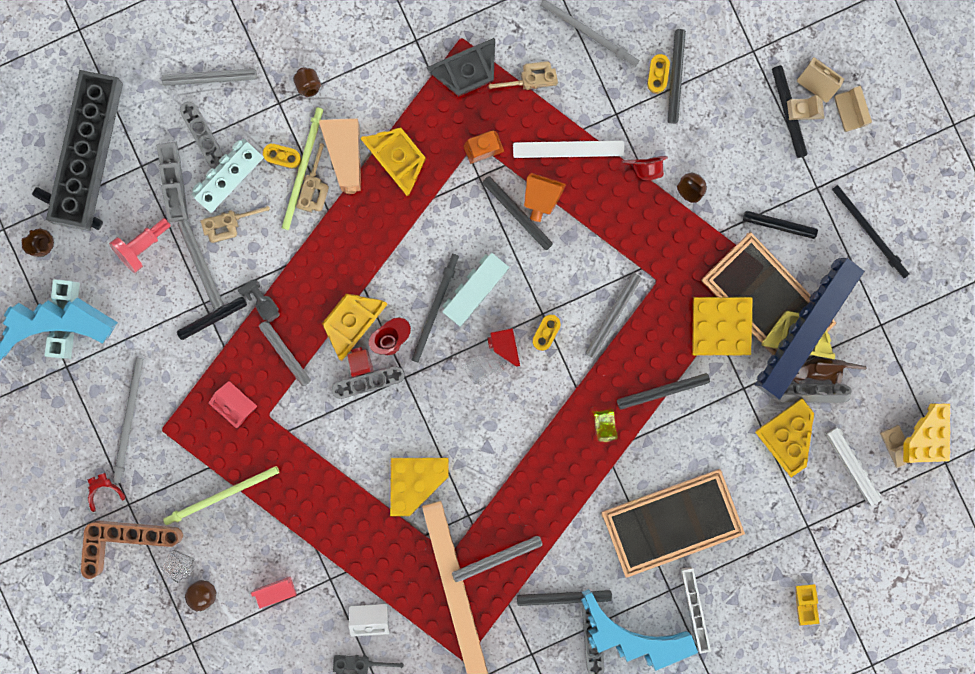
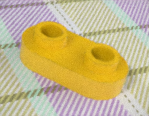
[647,54,670,94]
[263,144,301,169]
[532,315,561,351]

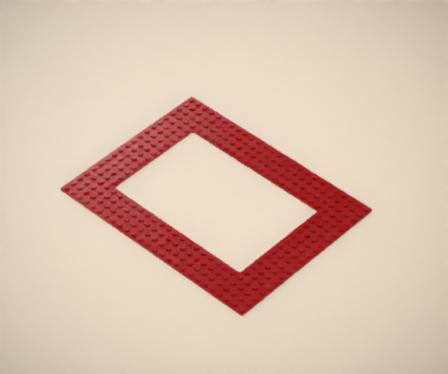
[162,38,763,661]

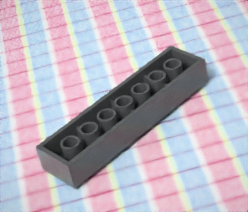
[46,70,123,231]

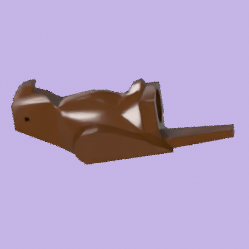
[793,356,867,384]

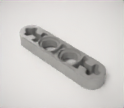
[180,102,224,169]
[332,366,405,399]
[779,384,852,403]
[582,606,605,674]

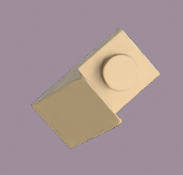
[787,95,825,120]
[880,425,907,468]

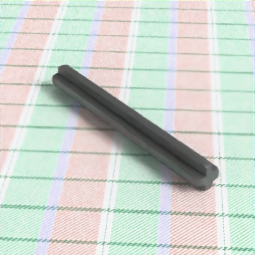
[668,29,686,124]
[483,176,553,250]
[617,373,710,409]
[517,590,612,606]

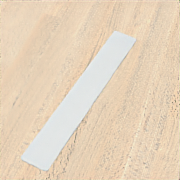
[513,141,624,158]

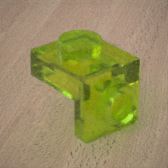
[594,410,618,442]

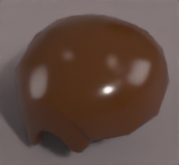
[677,172,707,203]
[21,228,54,257]
[184,580,217,612]

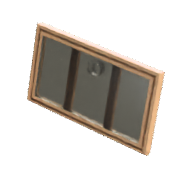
[701,232,837,355]
[601,469,745,578]

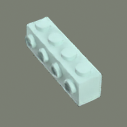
[191,138,264,213]
[442,253,509,327]

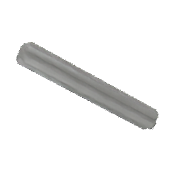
[259,321,311,386]

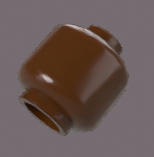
[293,67,321,97]

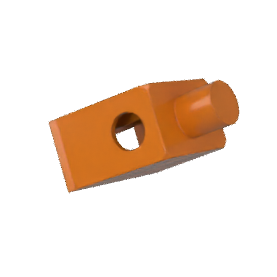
[464,130,504,164]
[524,173,566,222]

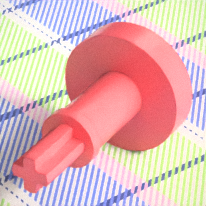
[109,218,171,273]

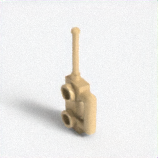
[488,61,558,90]
[296,143,329,213]
[200,206,270,243]

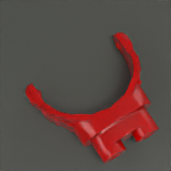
[87,473,125,512]

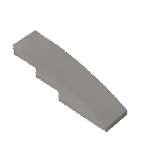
[156,141,188,223]

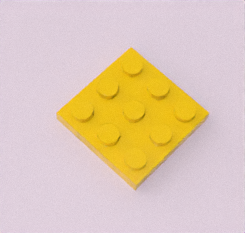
[692,297,753,355]

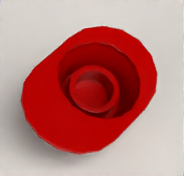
[621,156,668,180]
[369,317,411,356]

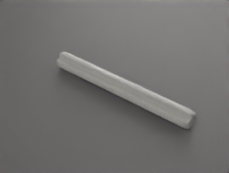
[161,68,257,86]
[178,220,224,309]
[586,273,641,358]
[452,536,543,582]

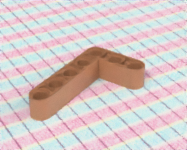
[81,521,183,579]

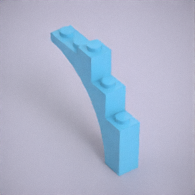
[0,297,118,361]
[581,589,698,671]

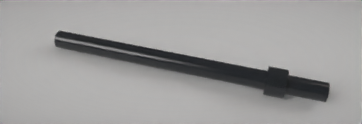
[832,185,910,279]

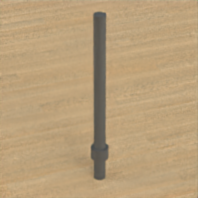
[411,253,459,363]

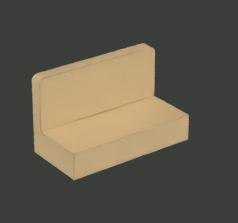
[797,57,844,103]
[834,86,872,132]

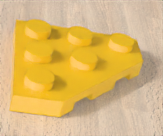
[755,398,814,478]
[903,403,951,463]
[390,458,449,516]

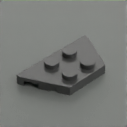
[427,38,495,97]

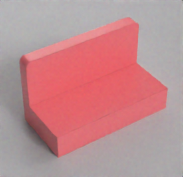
[209,381,257,428]
[251,576,297,609]

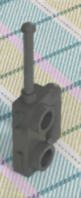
[333,655,404,674]

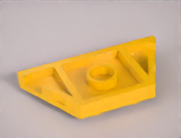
[360,128,426,196]
[322,294,387,361]

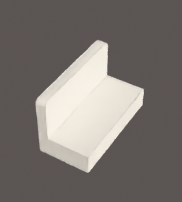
[349,604,389,637]

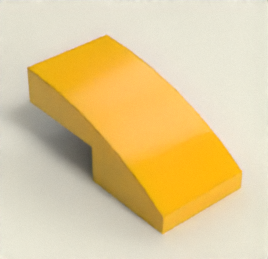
[795,584,820,626]

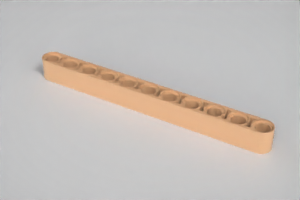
[422,501,488,674]

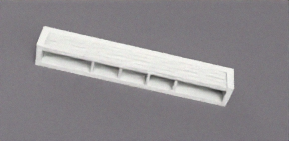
[825,427,881,506]
[680,567,711,654]

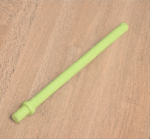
[282,107,324,230]
[163,466,280,525]

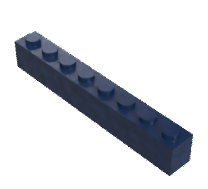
[755,258,865,400]

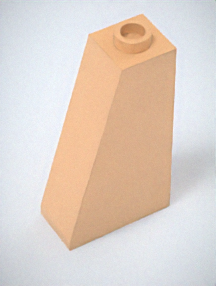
[319,119,361,194]

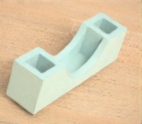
[45,279,80,359]

